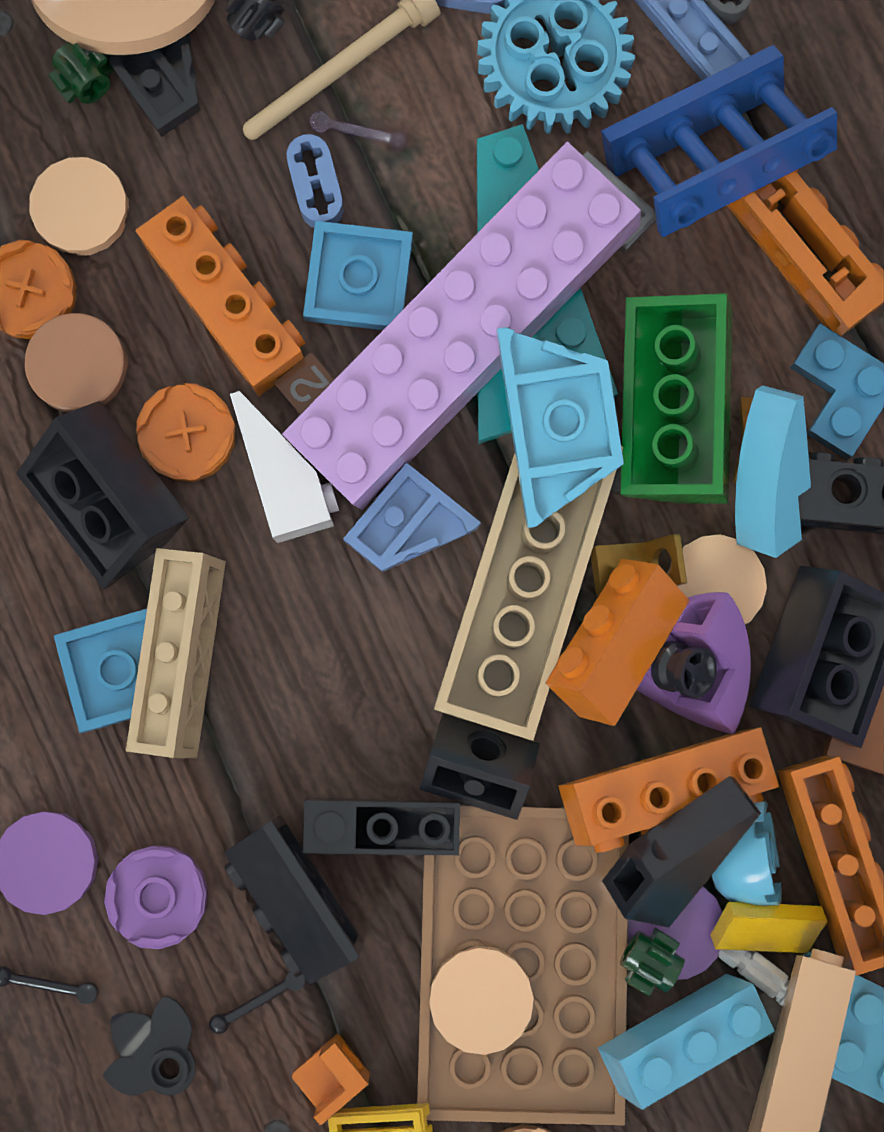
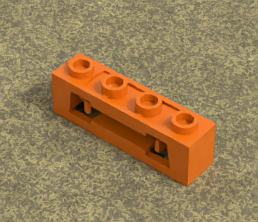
[726,169,884,337]

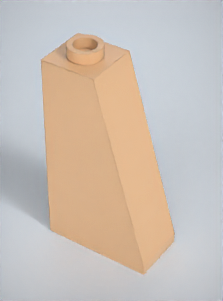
[748,948,856,1132]

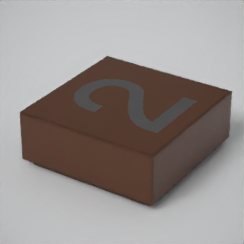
[273,352,335,416]

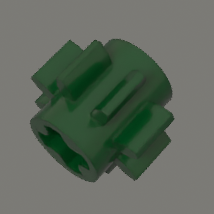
[48,42,113,104]
[620,927,685,997]

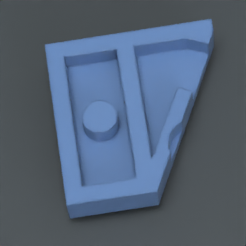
[343,462,481,572]

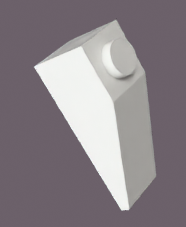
[230,391,339,543]

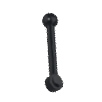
[0,966,99,1004]
[209,971,306,1034]

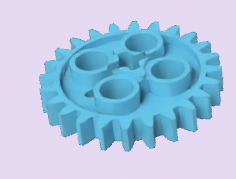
[477,0,635,134]

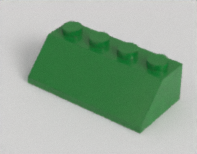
[620,293,733,504]

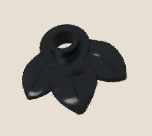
[103,996,196,1096]

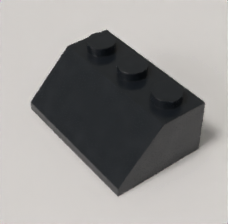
[16,401,189,589]
[749,566,884,749]
[224,815,364,985]

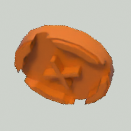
[0,240,77,339]
[136,383,236,482]

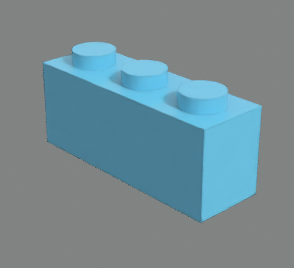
[598,974,775,1110]

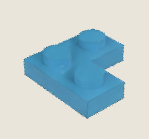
[790,324,884,460]

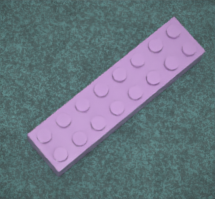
[282,141,641,510]

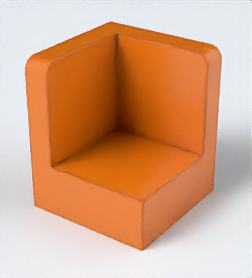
[292,1033,370,1125]

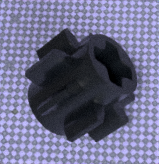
[225,0,285,41]

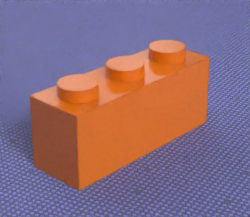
[545,559,690,726]

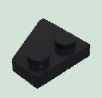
[104,33,201,137]

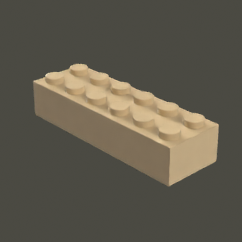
[434,446,623,741]

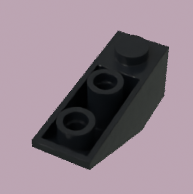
[602,776,761,928]
[303,798,460,856]

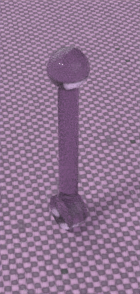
[310,111,408,150]

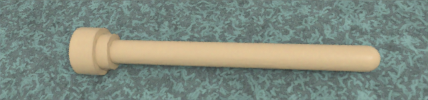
[243,0,441,140]

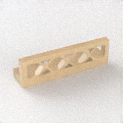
[126,548,226,759]

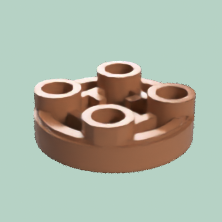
[25,313,129,413]

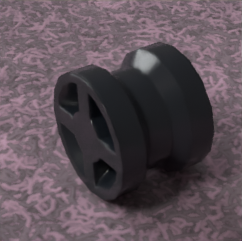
[651,640,717,698]

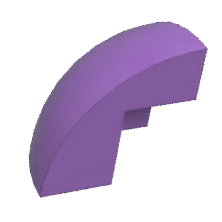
[637,592,751,734]

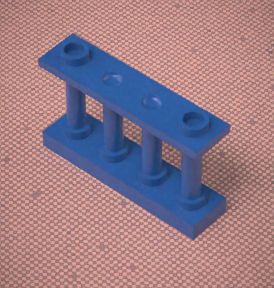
[601,45,837,237]

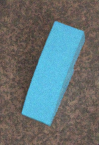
[735,385,811,558]

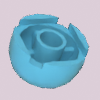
[712,801,782,906]

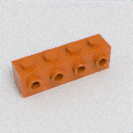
[135,196,306,397]
[558,727,779,853]
[777,756,884,976]

